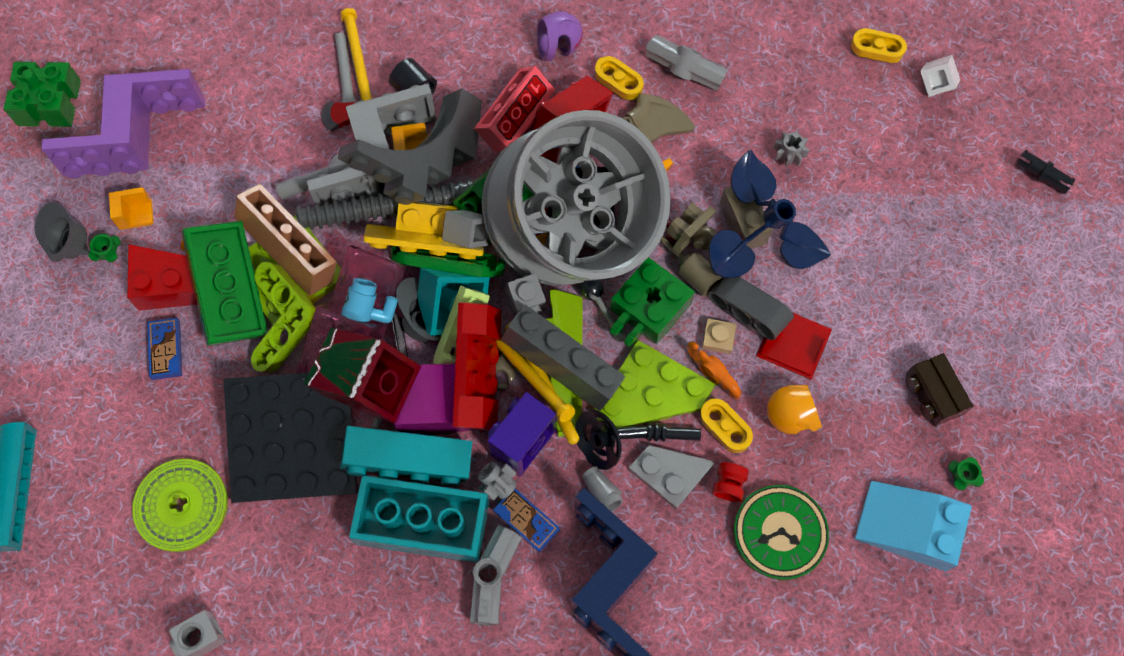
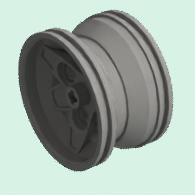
[482,110,670,286]

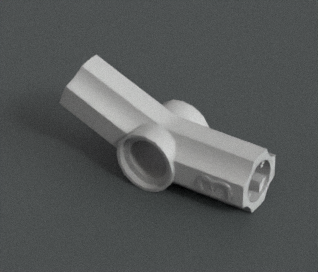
[646,34,728,91]
[470,525,522,626]

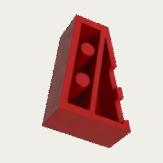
[533,76,613,163]
[127,244,197,311]

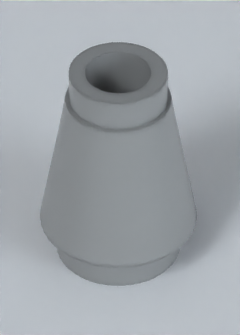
[582,467,623,512]

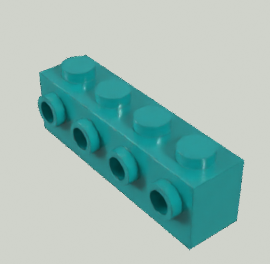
[340,426,473,487]

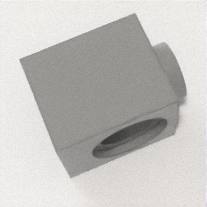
[169,610,227,656]

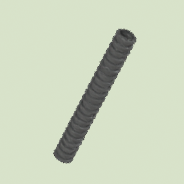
[295,178,478,230]

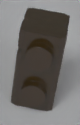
[906,353,974,427]

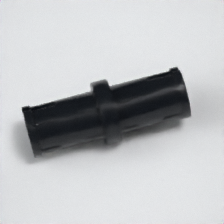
[1015,149,1075,194]

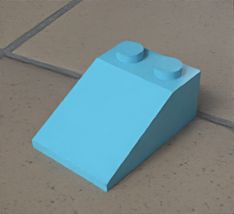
[855,481,972,572]

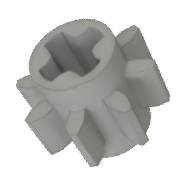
[773,131,810,167]
[478,461,516,501]

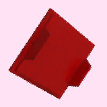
[756,312,832,380]

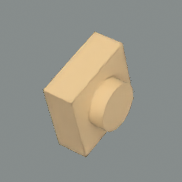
[702,318,737,354]

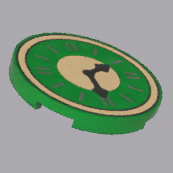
[733,485,829,581]

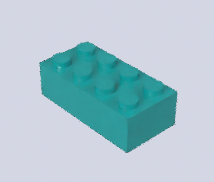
[349,475,490,563]

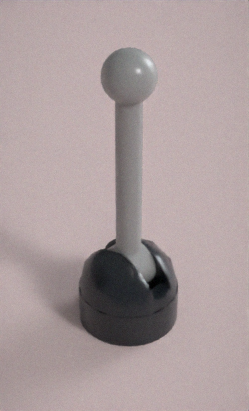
[578,280,626,342]

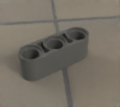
[708,277,794,340]

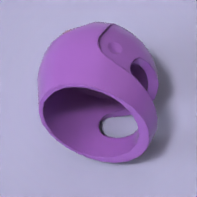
[537,11,583,61]

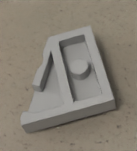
[629,445,714,510]

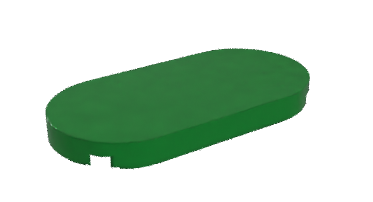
[389,245,505,277]

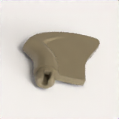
[622,94,695,143]

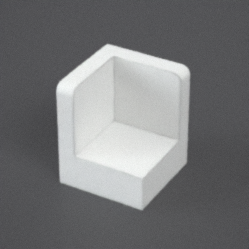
[921,55,960,97]

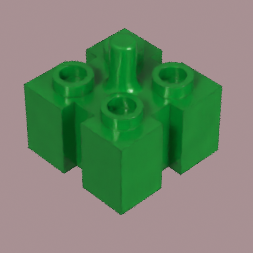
[3,62,81,127]

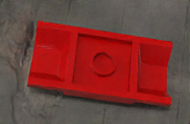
[453,303,502,433]

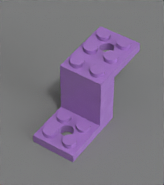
[42,69,205,178]

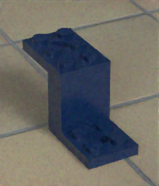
[571,488,658,656]

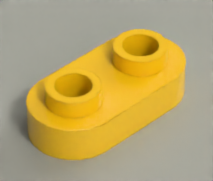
[851,28,907,63]
[595,56,644,100]
[700,399,753,453]

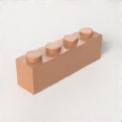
[234,184,337,296]

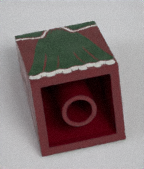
[304,328,421,424]

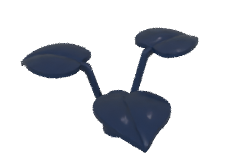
[708,150,831,278]

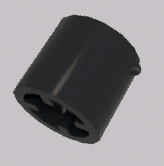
[388,58,437,95]

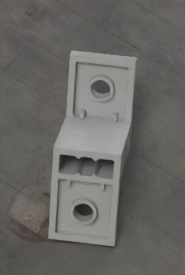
[307,84,436,205]

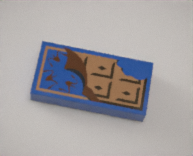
[147,318,182,380]
[493,488,560,553]

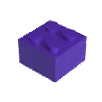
[487,392,557,477]

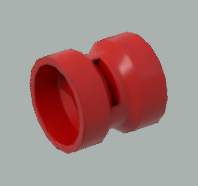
[712,462,749,502]

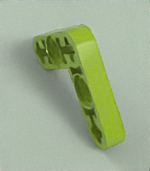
[251,262,317,373]

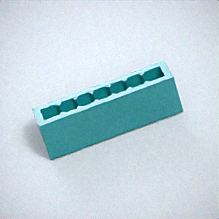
[0,422,37,552]

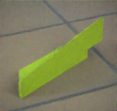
[547,290,583,437]

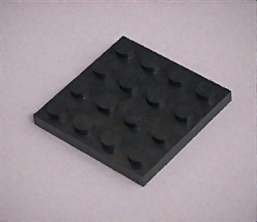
[223,372,358,503]

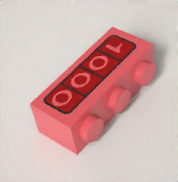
[474,66,555,152]

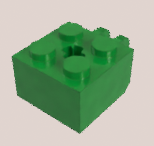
[609,257,695,347]

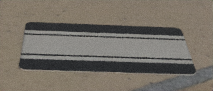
[392,313,409,358]

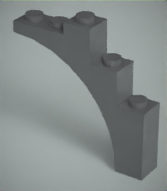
[338,88,482,205]

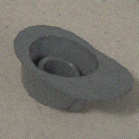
[35,202,89,262]
[396,277,442,344]

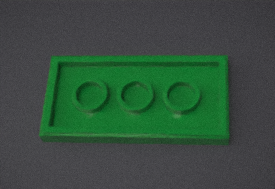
[181,221,268,347]

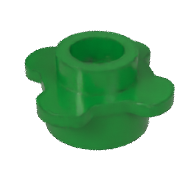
[88,234,121,263]
[948,457,984,491]

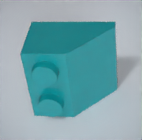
[417,268,490,336]

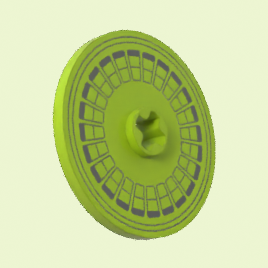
[132,459,228,552]

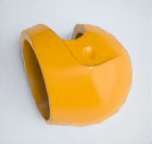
[767,385,822,435]

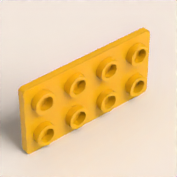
[363,201,484,259]

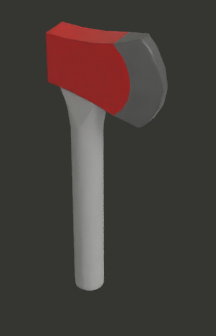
[322,32,358,131]

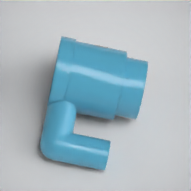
[341,278,398,323]

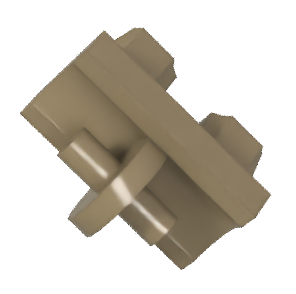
[666,202,717,254]

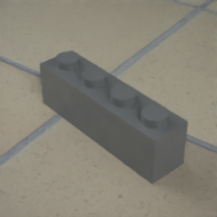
[501,304,626,411]

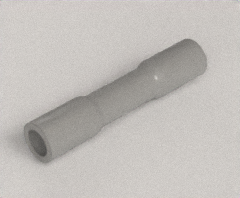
[276,160,349,200]

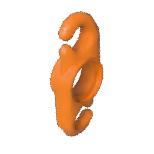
[687,341,741,399]

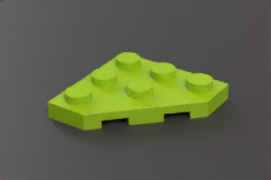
[594,340,716,427]

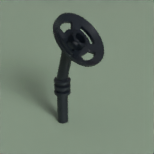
[575,410,701,470]

